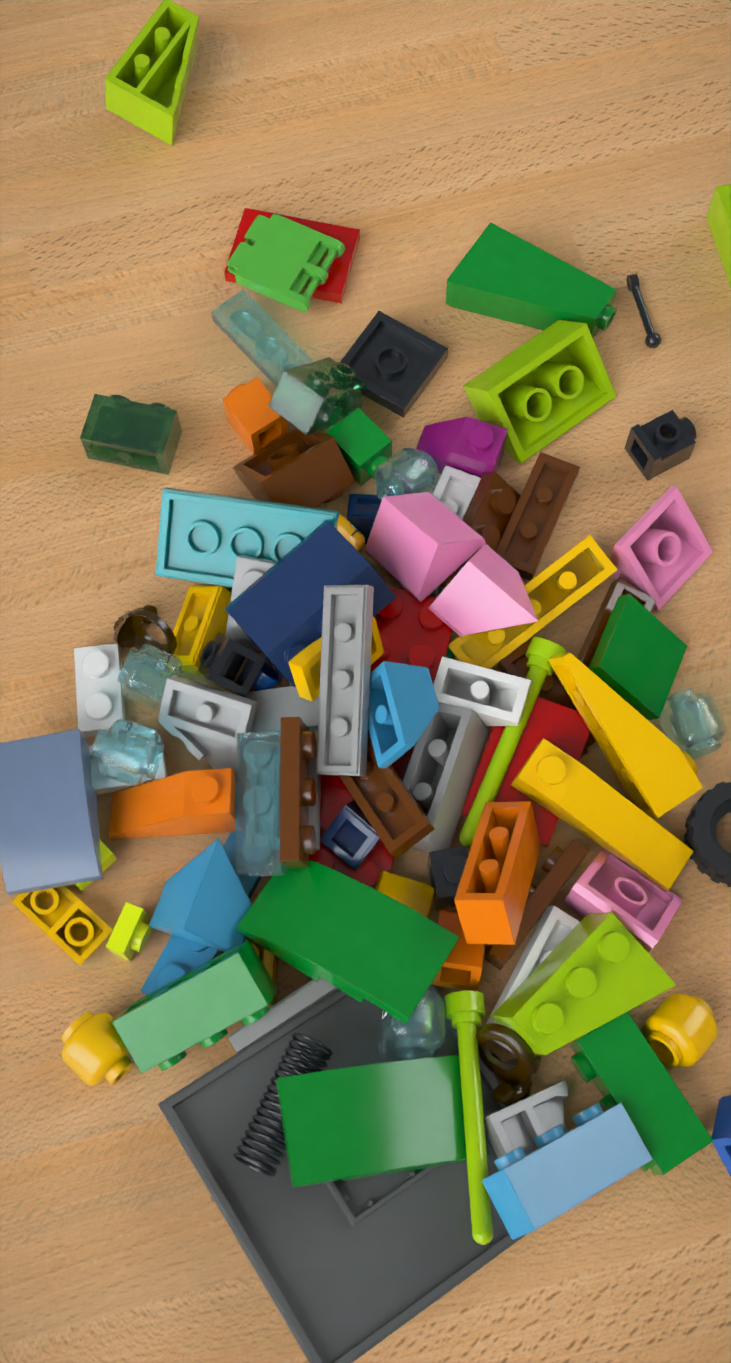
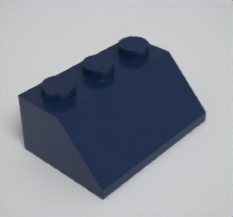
[224,520,396,687]

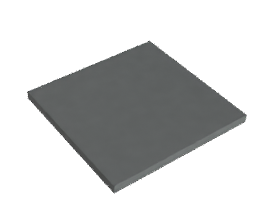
[158,985,527,1363]

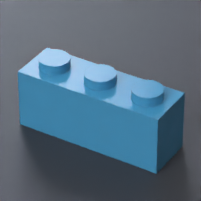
[481,1103,653,1240]

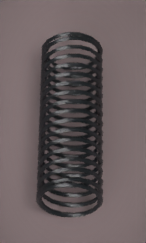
[233,1033,333,1177]

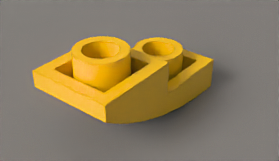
[11,886,113,966]

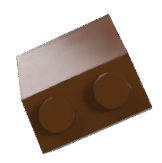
[233,425,355,508]

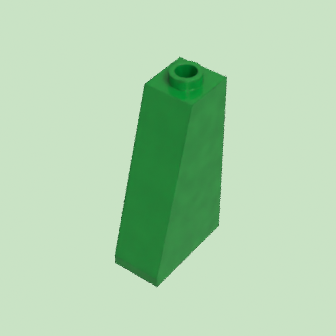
[445,222,617,338]

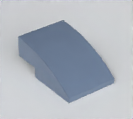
[0,729,102,896]

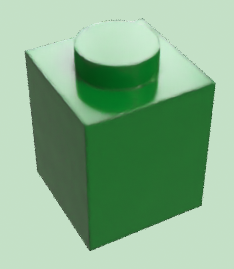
[326,407,392,486]

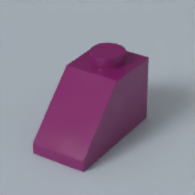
[411,417,507,478]

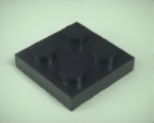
[334,311,448,418]

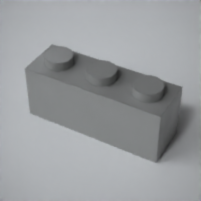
[403,702,489,853]

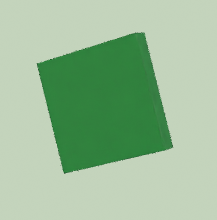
[589,594,687,721]

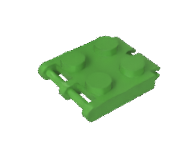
[226,213,345,312]

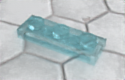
[212,289,322,401]
[235,731,286,877]

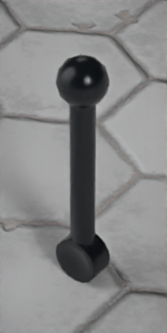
[626,274,661,348]

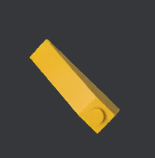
[448,535,617,669]
[548,652,703,818]
[511,738,693,891]

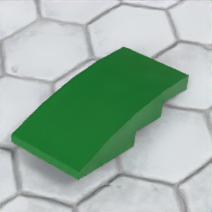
[236,860,460,1025]
[276,1055,490,1188]

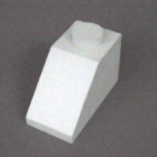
[433,657,531,726]

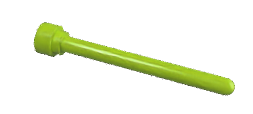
[459,637,566,847]
[445,991,493,1245]

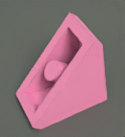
[428,544,538,637]

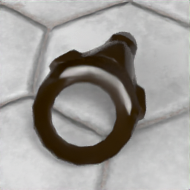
[114,605,177,659]
[476,1023,541,1106]

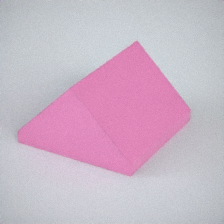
[610,486,713,611]
[365,492,486,602]
[564,848,683,953]

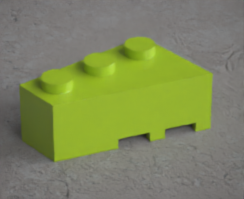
[105,0,199,146]
[491,912,676,1055]

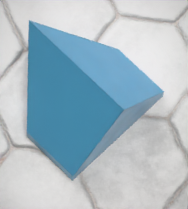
[149,838,252,952]

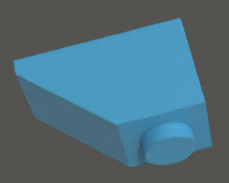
[368,661,439,768]

